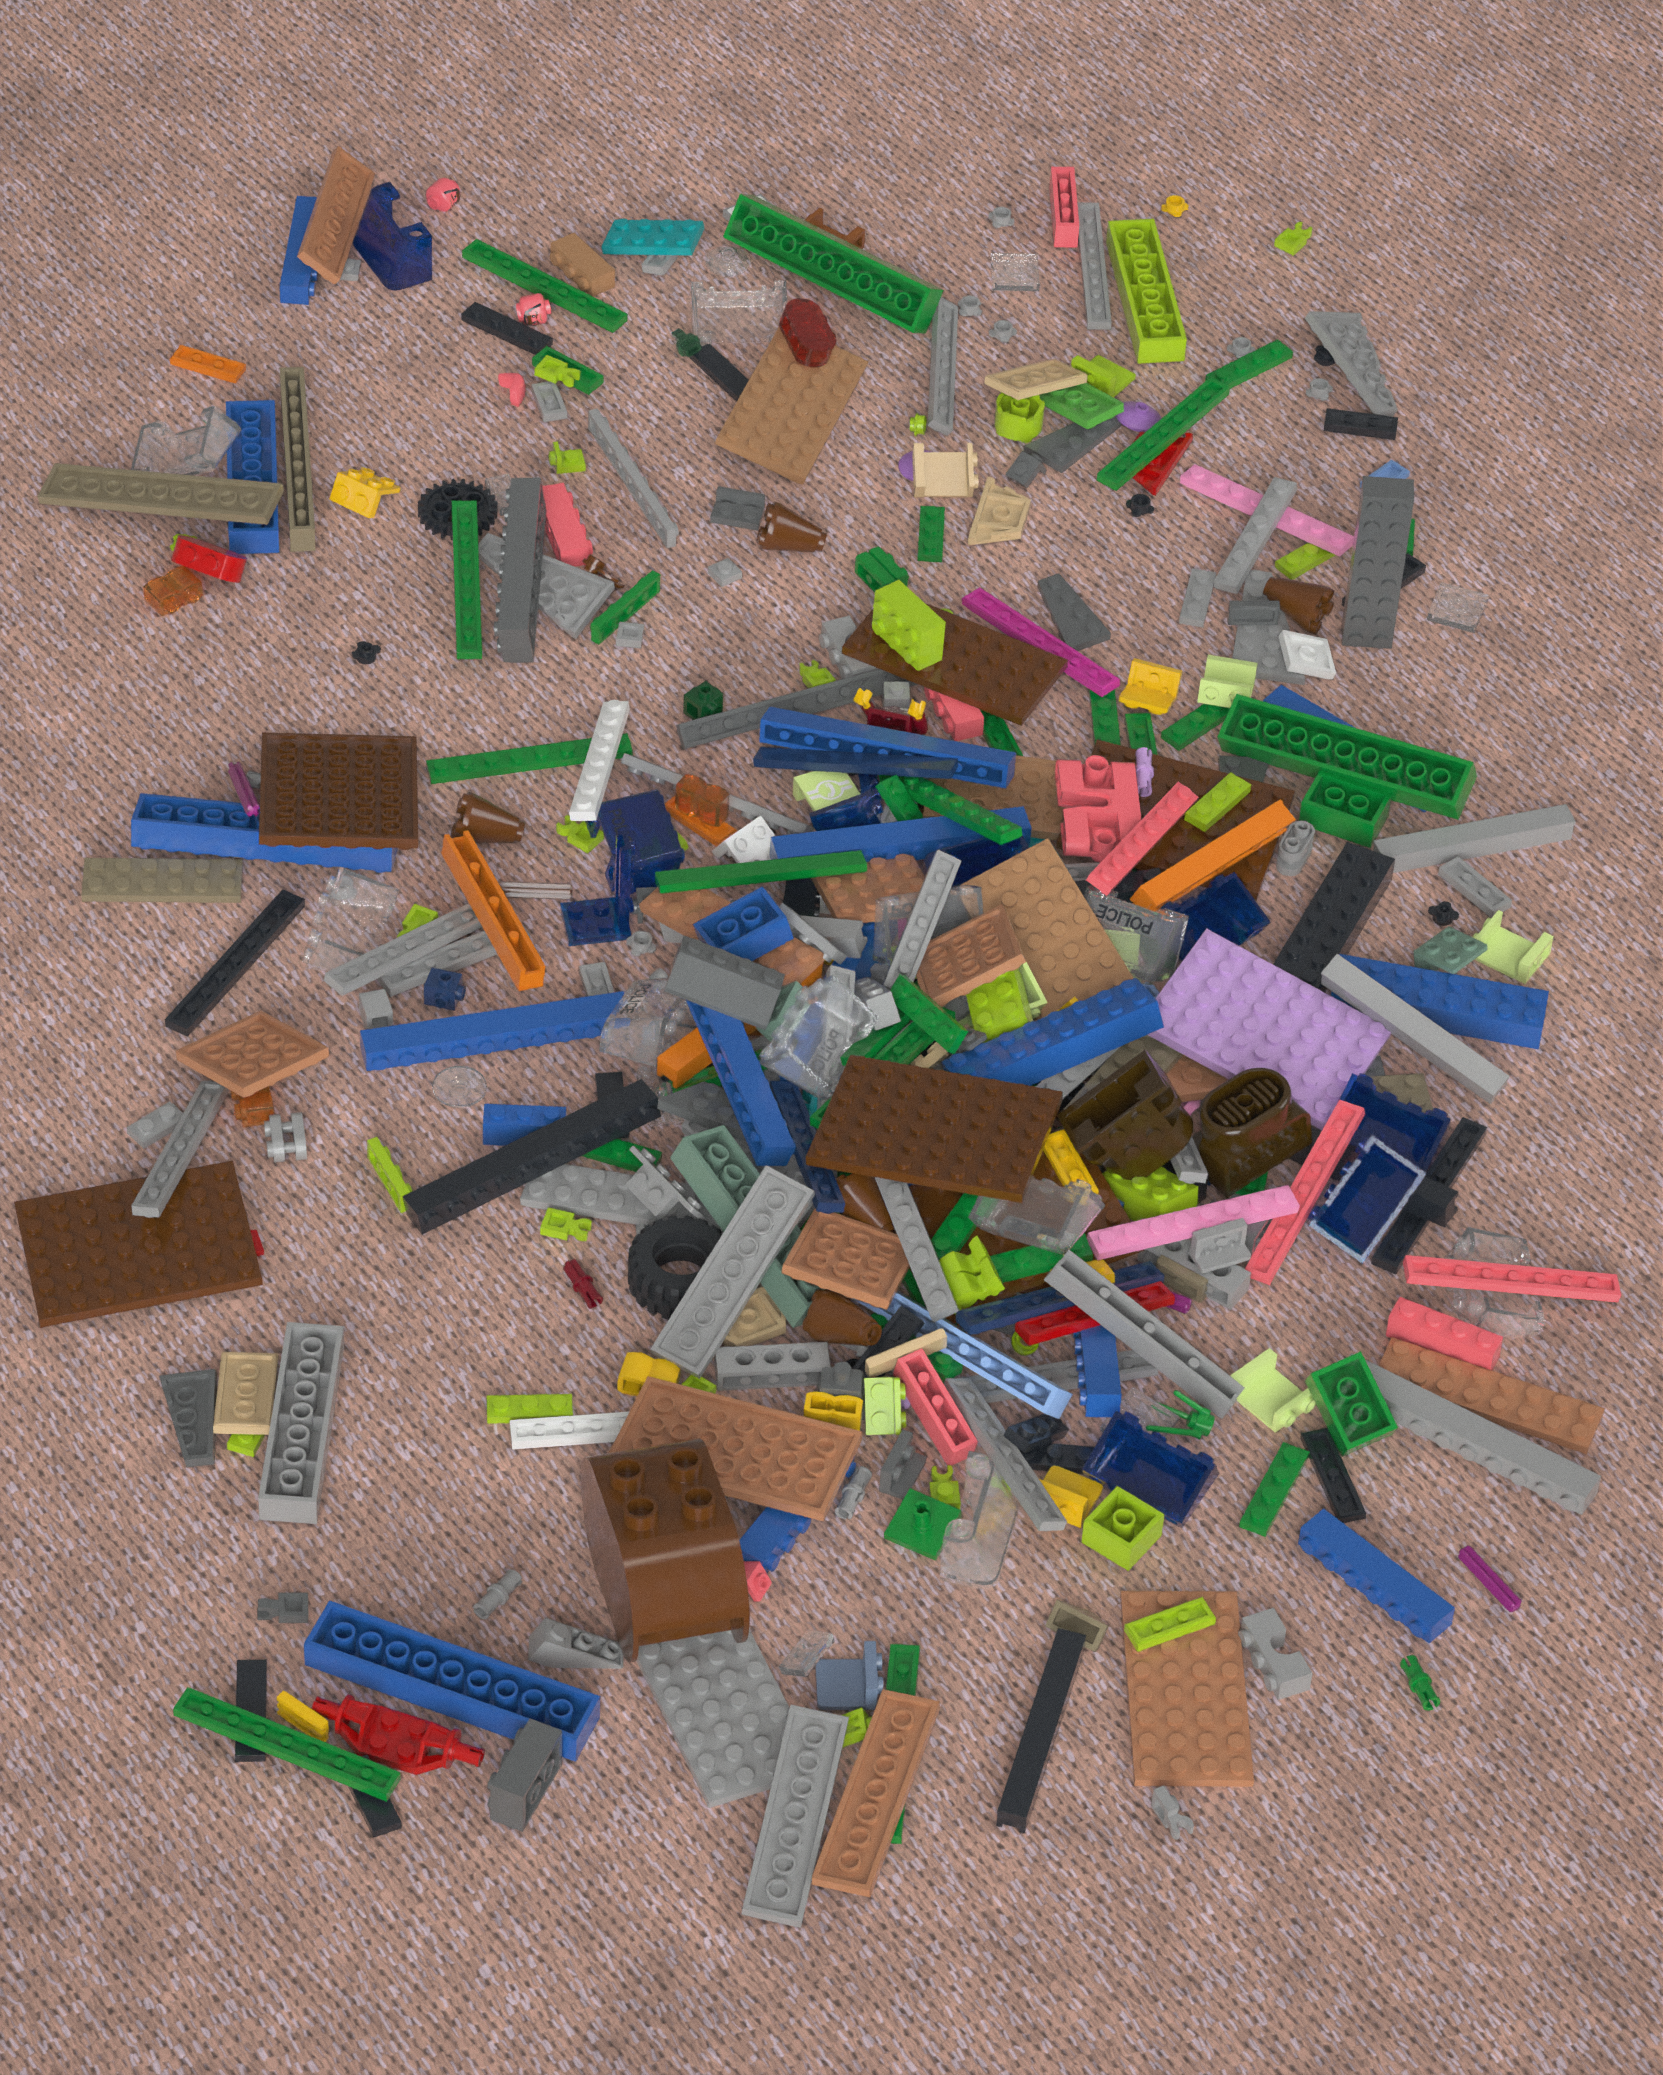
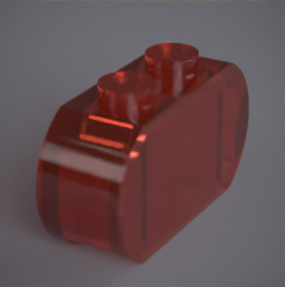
[778,298,837,368]

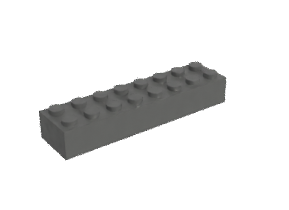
[1342,476,1414,649]
[494,477,547,663]

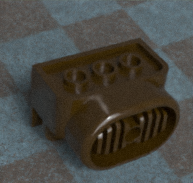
[1057,1050,1193,1180]
[1192,1068,1312,1198]

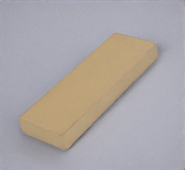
[865,1328,947,1378]

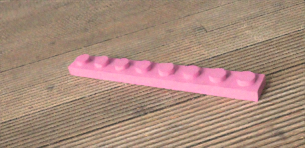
[1180,464,1354,557]
[1087,1185,1300,1260]

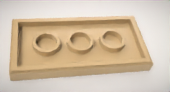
[985,359,1088,400]
[213,1352,278,1435]

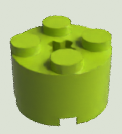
[994,392,1045,443]

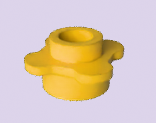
[1161,195,1189,217]

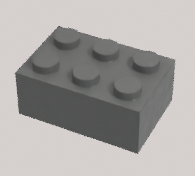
[487,1718,562,1832]

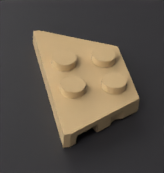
[968,477,1031,545]
[722,1287,786,1347]

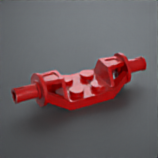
[312,1694,485,1775]

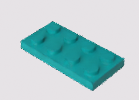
[601,218,705,256]

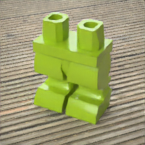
[939,1236,1005,1315]

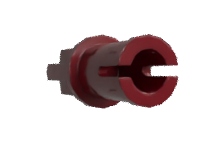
[563,1259,603,1309]

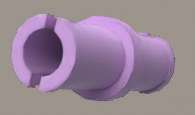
[1135,747,1154,797]

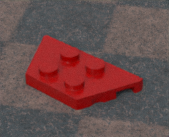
[1132,432,1193,496]

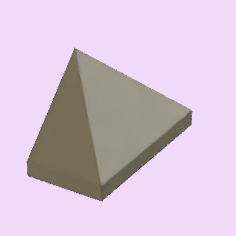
[1045,1600,1109,1652]

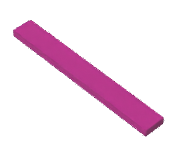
[962,587,1120,697]

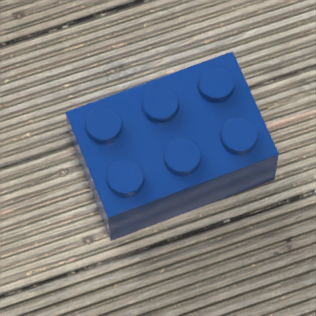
[693,886,794,961]

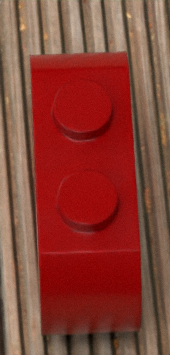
[171,535,247,583]

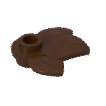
[582,554,625,589]

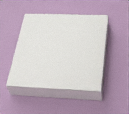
[1278,630,1336,679]

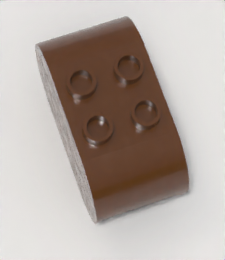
[581,1438,750,1663]

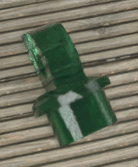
[671,328,702,357]

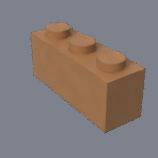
[550,233,615,297]

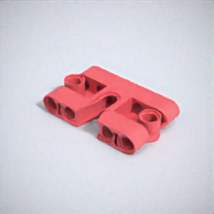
[1055,755,1141,863]

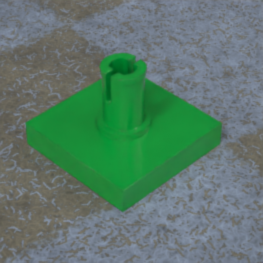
[884,1488,962,1561]

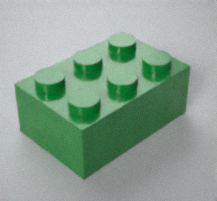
[1299,770,1392,848]
[1305,1351,1398,1457]

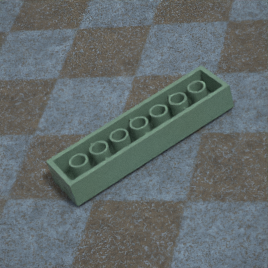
[670,1125,826,1328]

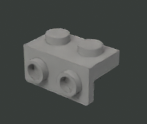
[1190,1218,1251,1273]

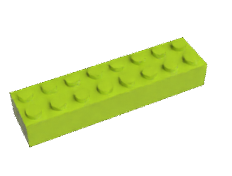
[1106,219,1187,364]

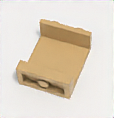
[912,443,978,497]

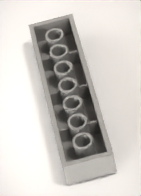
[258,1322,344,1524]

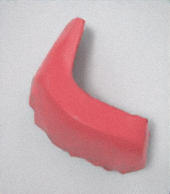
[498,373,526,407]

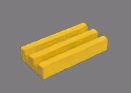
[277,1690,329,1742]

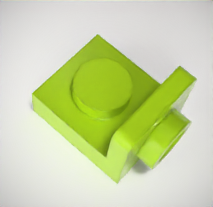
[549,441,586,474]
[841,1707,872,1748]

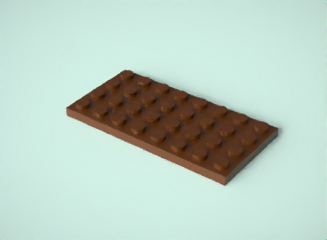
[842,603,1068,726]

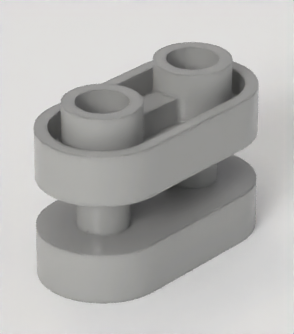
[1276,821,1315,876]
[264,1112,307,1163]

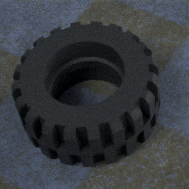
[628,1216,723,1320]

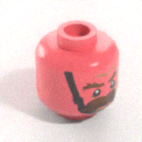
[426,178,460,212]
[516,293,552,326]

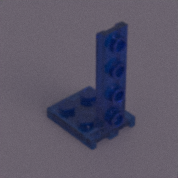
[809,774,884,831]
[560,830,635,946]

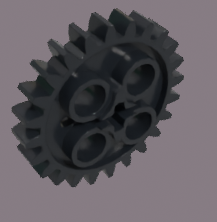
[418,479,498,540]

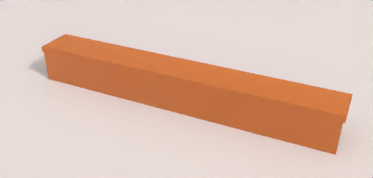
[1130,799,1296,919]
[441,830,546,991]
[657,962,824,1089]

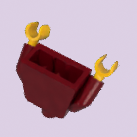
[853,688,928,735]

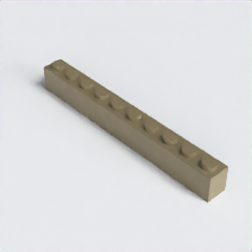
[279,367,315,552]

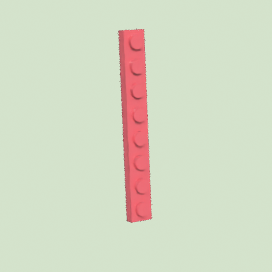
[1086,781,1199,896]
[1245,1100,1365,1285]
[1403,1255,1621,1302]

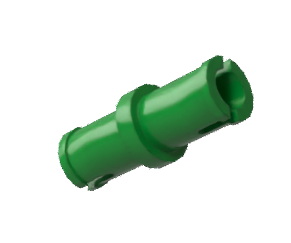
[1400,1655,1441,1711]

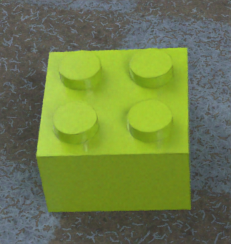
[1081,1486,1164,1571]

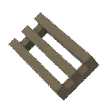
[1156,1255,1209,1303]

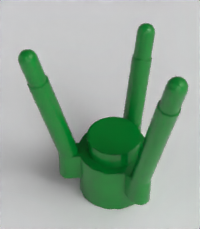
[1146,1390,1215,1439]

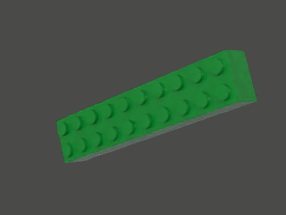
[723,194,944,334]
[1217,694,1477,820]

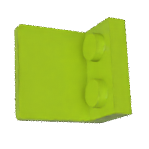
[1071,355,1136,398]

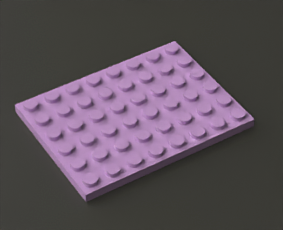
[1148,929,1391,1130]

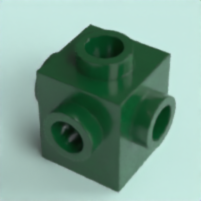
[683,681,723,720]

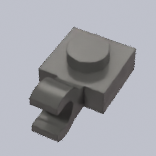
[257,1593,309,1623]

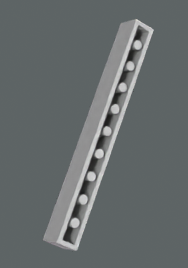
[1348,1353,1601,1515]

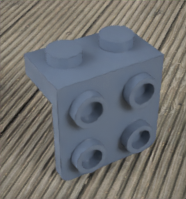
[816,1641,883,1710]

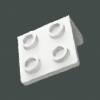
[712,816,775,863]

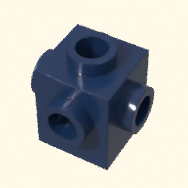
[424,967,466,1011]

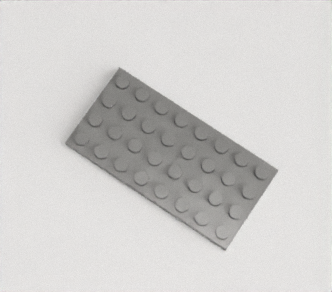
[636,1629,790,1808]

